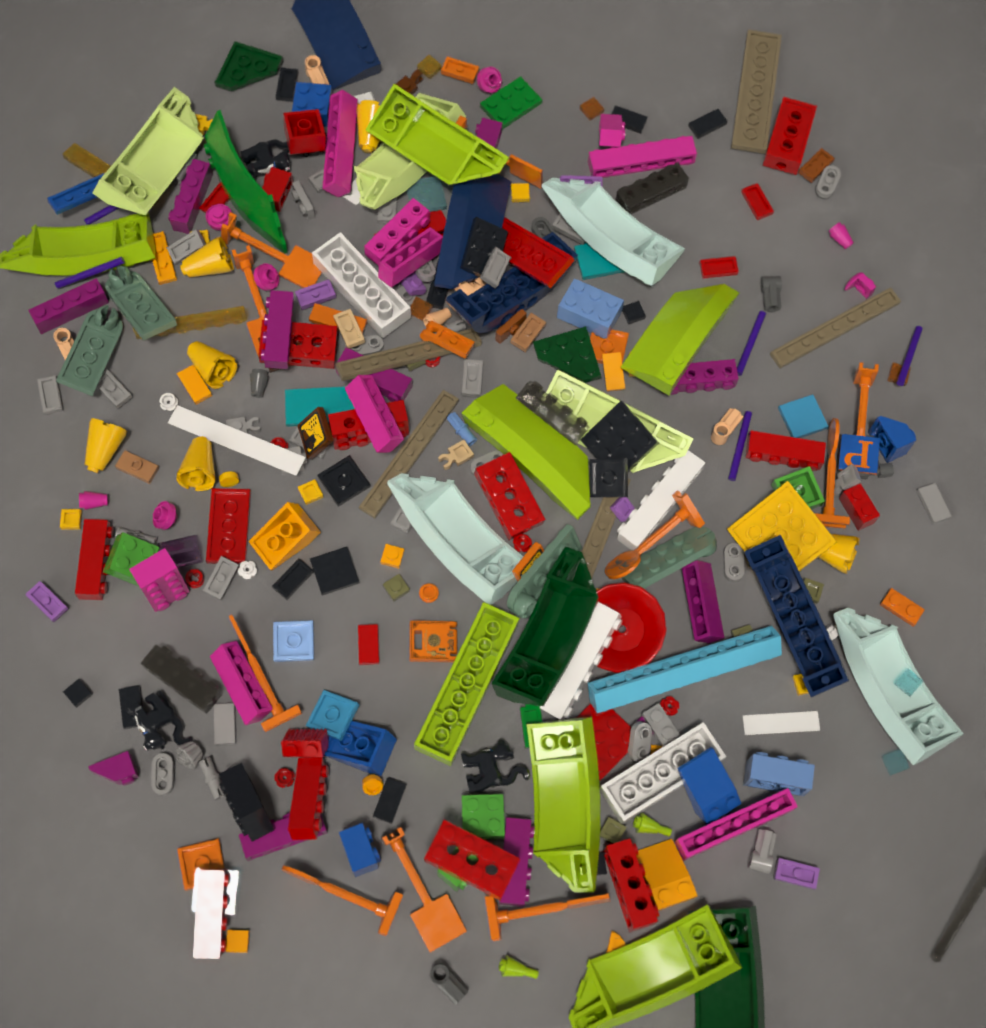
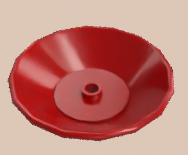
[595,582,667,673]

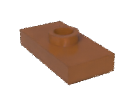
[798,148,835,183]
[496,309,527,344]

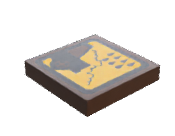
[297,407,334,459]

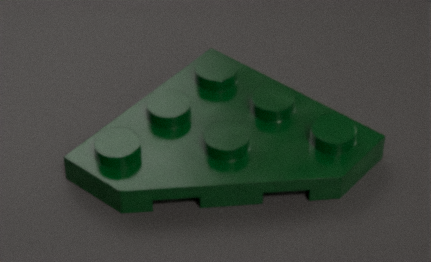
[214,41,283,91]
[533,326,602,383]

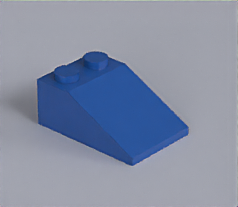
[324,721,397,776]
[677,747,741,825]

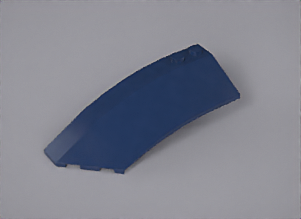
[291,0,381,91]
[434,174,512,289]

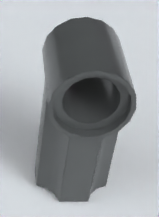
[760,276,782,312]
[430,964,469,1005]

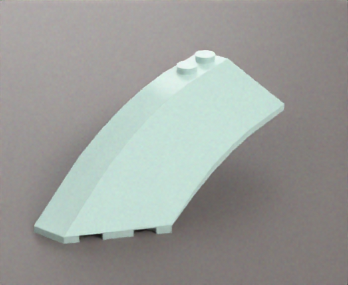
[542,178,685,286]
[387,473,524,605]
[833,608,964,765]

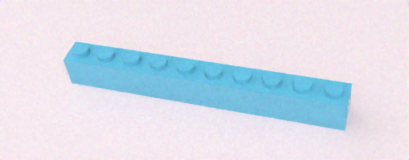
[588,626,782,713]

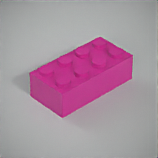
[129,548,190,612]

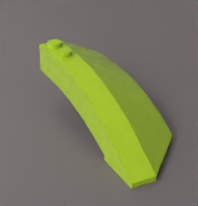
[365,84,509,185]
[0,212,156,275]
[621,284,740,396]
[462,384,591,520]
[527,717,600,893]
[568,904,742,1028]

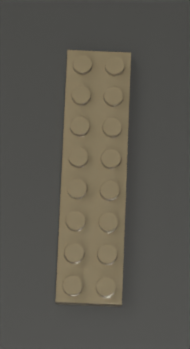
[731,29,782,154]

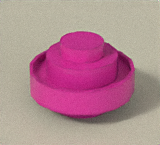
[477,66,502,93]
[206,204,232,230]
[253,263,279,291]
[153,501,177,530]

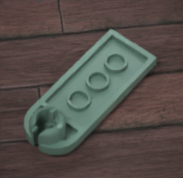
[105,265,177,341]
[56,305,123,396]
[507,524,582,619]
[621,527,717,589]

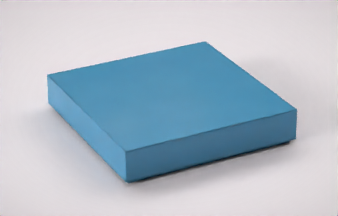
[778,394,829,438]
[305,690,359,741]

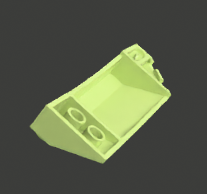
[93,87,203,215]
[354,93,466,210]
[538,369,694,473]

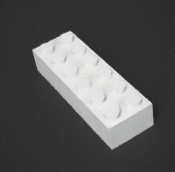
[312,232,411,339]
[600,722,726,824]

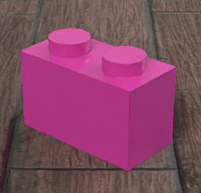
[599,114,625,147]

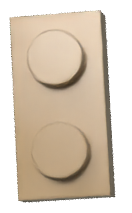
[333,309,365,349]

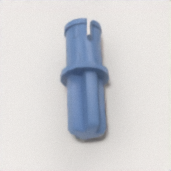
[447,412,477,447]

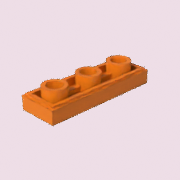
[309,303,367,334]

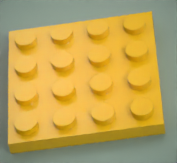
[727,481,837,572]

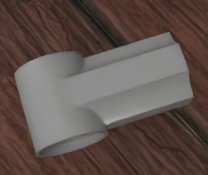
[748,829,777,874]

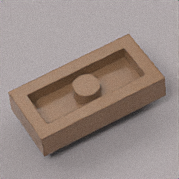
[510,313,546,353]
[115,450,159,484]

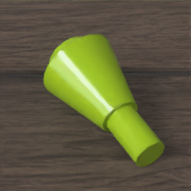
[633,813,672,837]
[499,955,539,979]

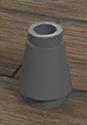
[250,369,269,398]

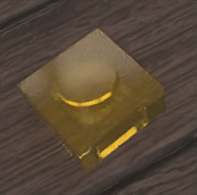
[417,55,442,79]

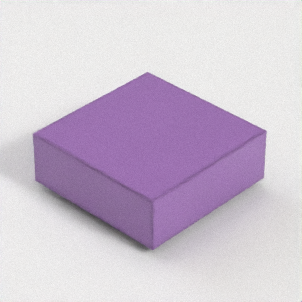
[610,497,635,522]

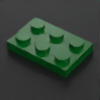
[480,76,542,130]

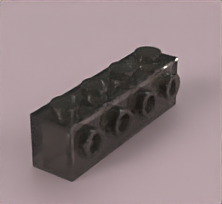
[615,162,689,215]
[516,380,590,445]
[141,644,222,714]

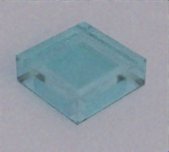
[895,668,923,697]
[882,750,910,776]

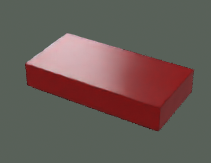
[199,182,229,213]
[741,183,774,220]
[699,256,739,279]
[358,624,379,665]

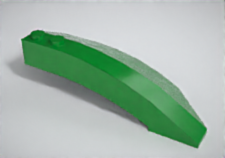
[203,110,288,254]

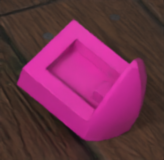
[845,272,876,299]

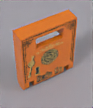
[409,621,457,663]

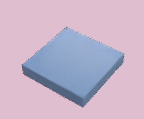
[273,620,314,662]

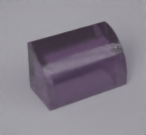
[158,535,202,568]

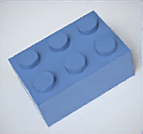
[557,278,624,339]
[743,752,815,796]

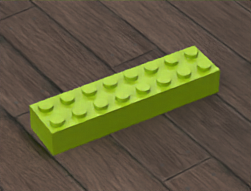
[414,602,519,766]

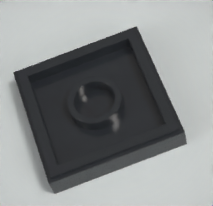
[317,455,370,507]
[590,458,628,498]
[310,547,359,596]

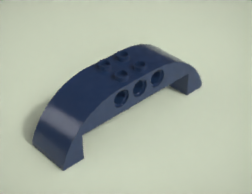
[446,232,578,333]
[744,535,849,698]

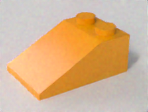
[248,502,321,570]
[636,839,698,911]

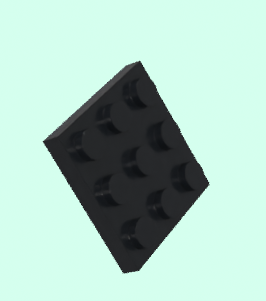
[580,401,659,472]

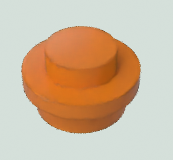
[419,583,439,603]

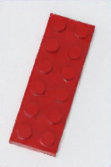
[502,217,575,289]

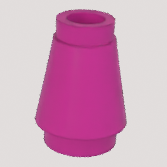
[829,222,854,249]
[79,491,108,510]

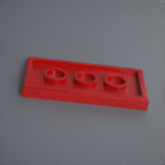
[206,488,251,564]

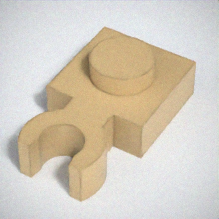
[438,440,474,470]

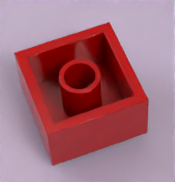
[283,109,326,155]

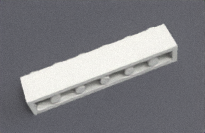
[617,450,705,551]
[540,602,622,720]

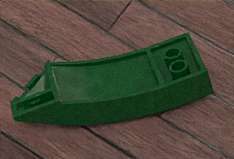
[491,546,598,706]
[688,905,765,1028]

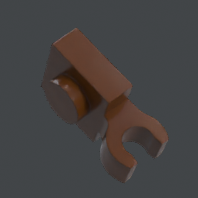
[396,69,423,95]

